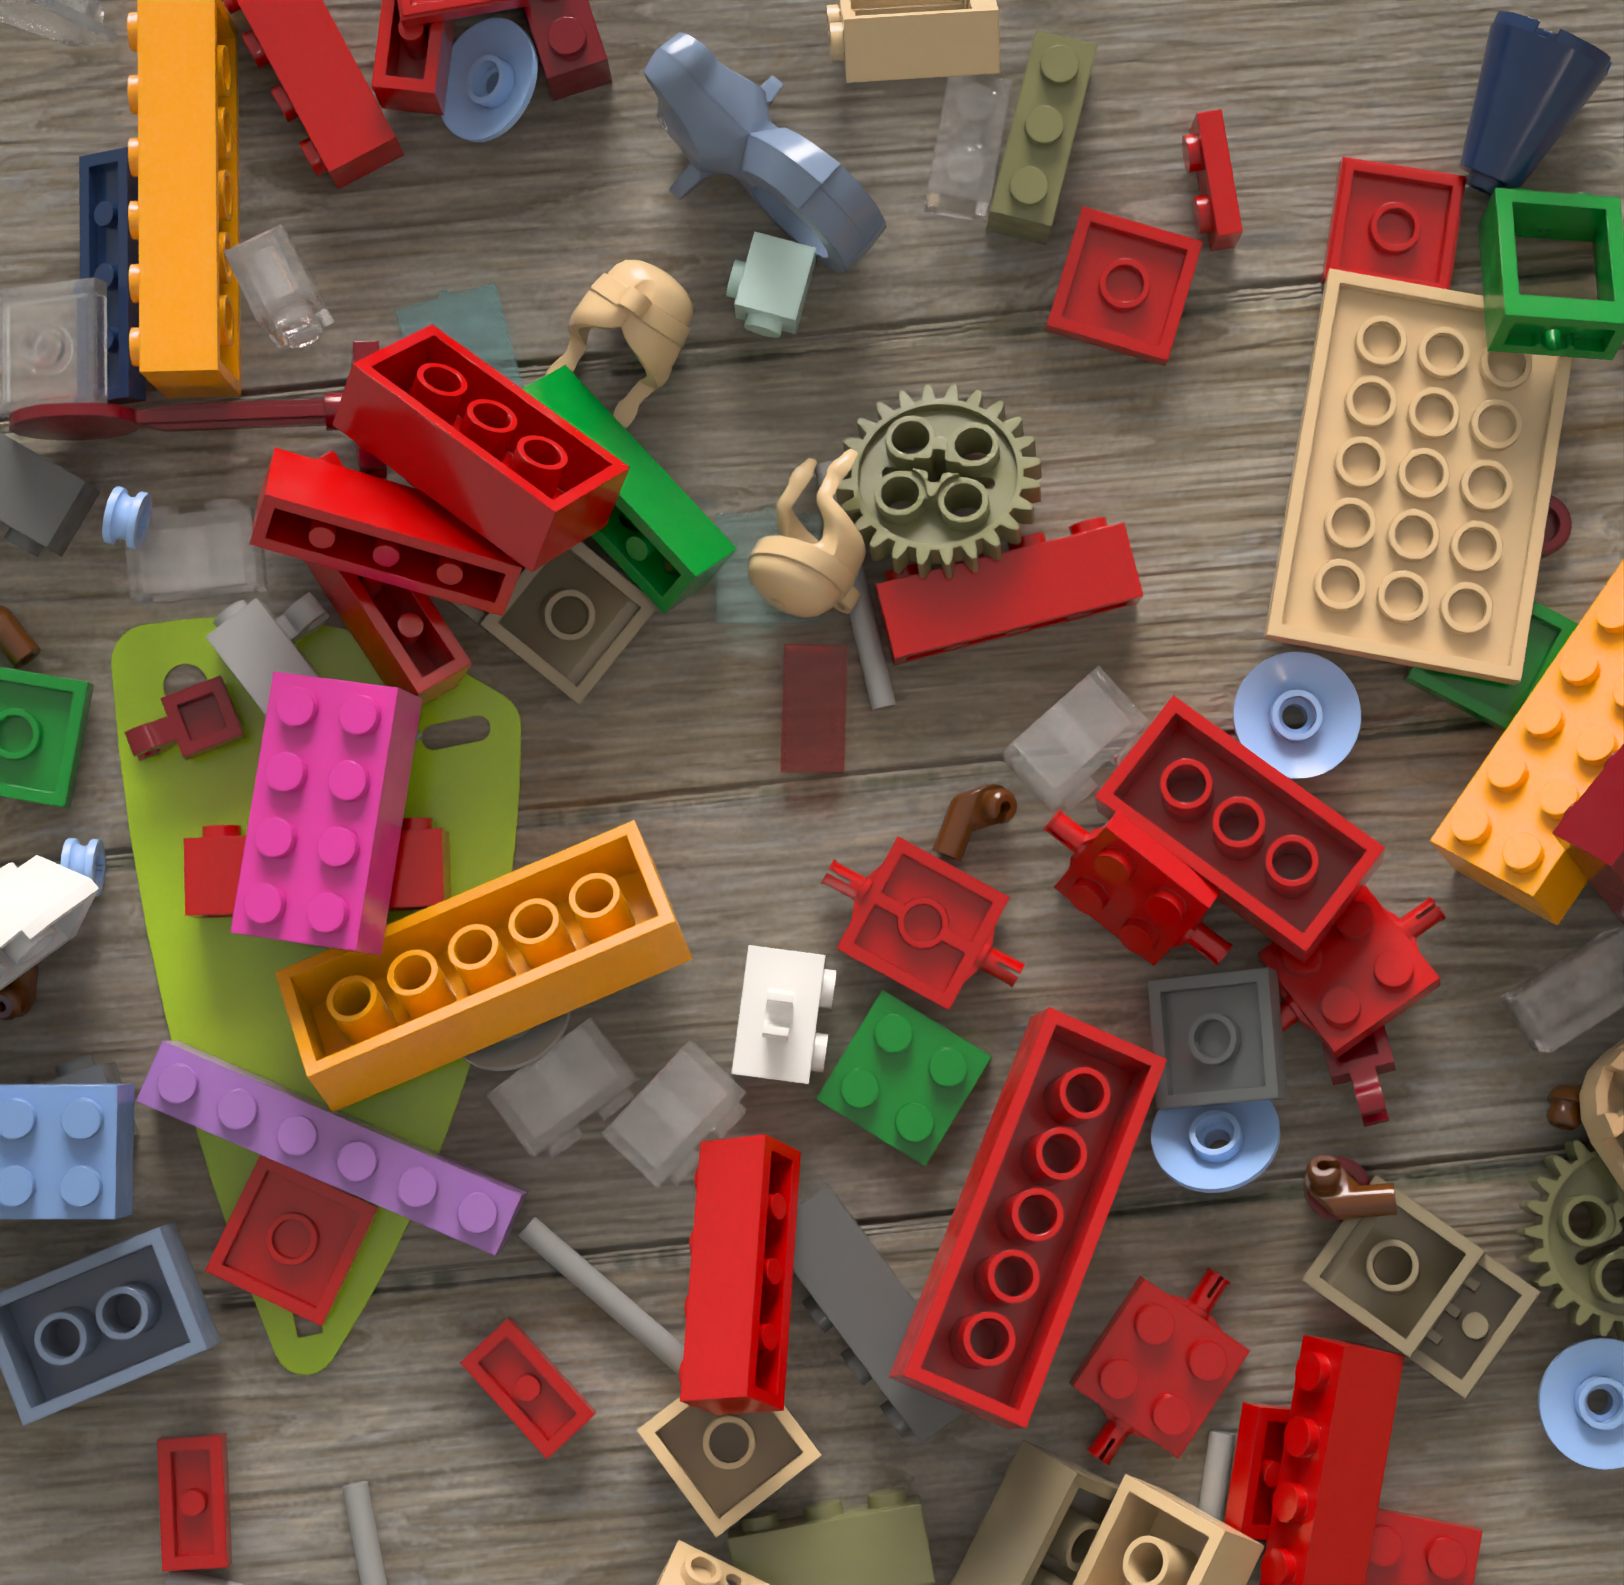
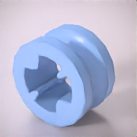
[102,486,152,550]
[60,838,106,897]

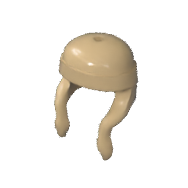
[545,260,693,429]
[748,449,866,618]

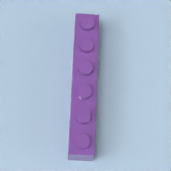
[136,1041,529,1256]

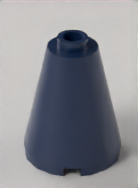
[1459,11,1612,196]

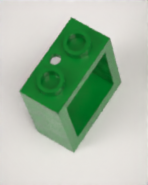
[1478,187,1624,360]

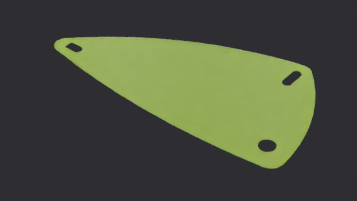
[111,617,522,1375]

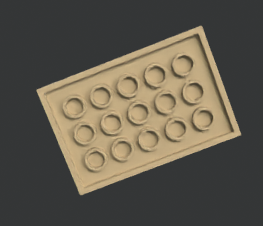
[1264,268,1573,685]

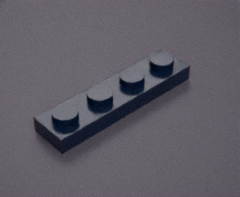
[79,147,146,405]

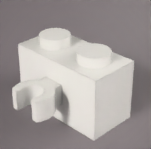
[731,945,836,1084]

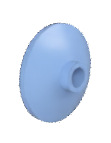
[441,18,538,142]
[1233,652,1361,779]
[1151,1101,1281,1193]
[1538,1337,1624,1470]

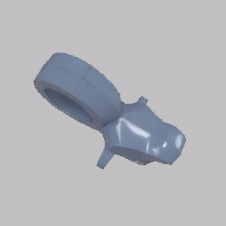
[644,32,887,273]

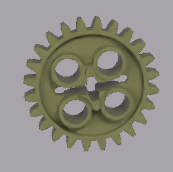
[836,384,1042,579]
[1516,1137,1624,1339]

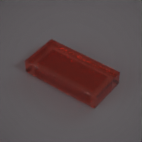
[781,644,848,774]

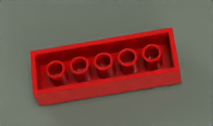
[888,1007,1167,1429]

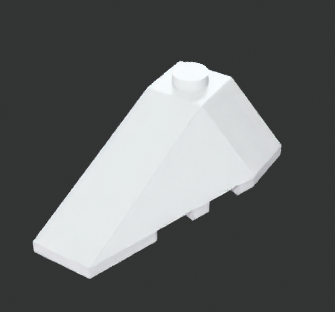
[0,855,99,990]

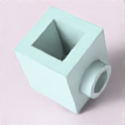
[726,231,816,338]

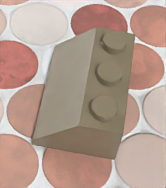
[949,1440,1120,1585]

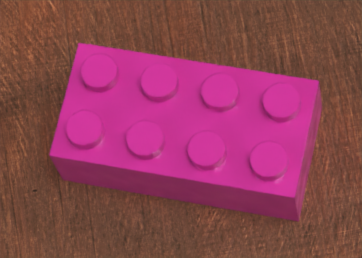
[231,671,422,955]

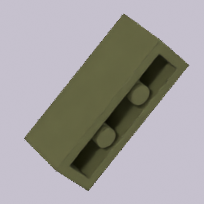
[986,30,1097,245]
[727,1487,935,1585]

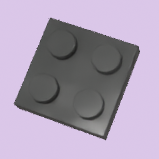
[1147,967,1288,1110]

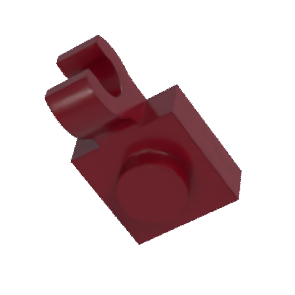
[124,675,246,761]
[1321,1025,1396,1127]

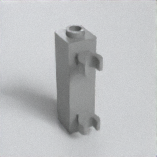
[206,592,424,743]

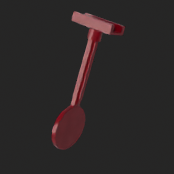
[9,340,387,478]

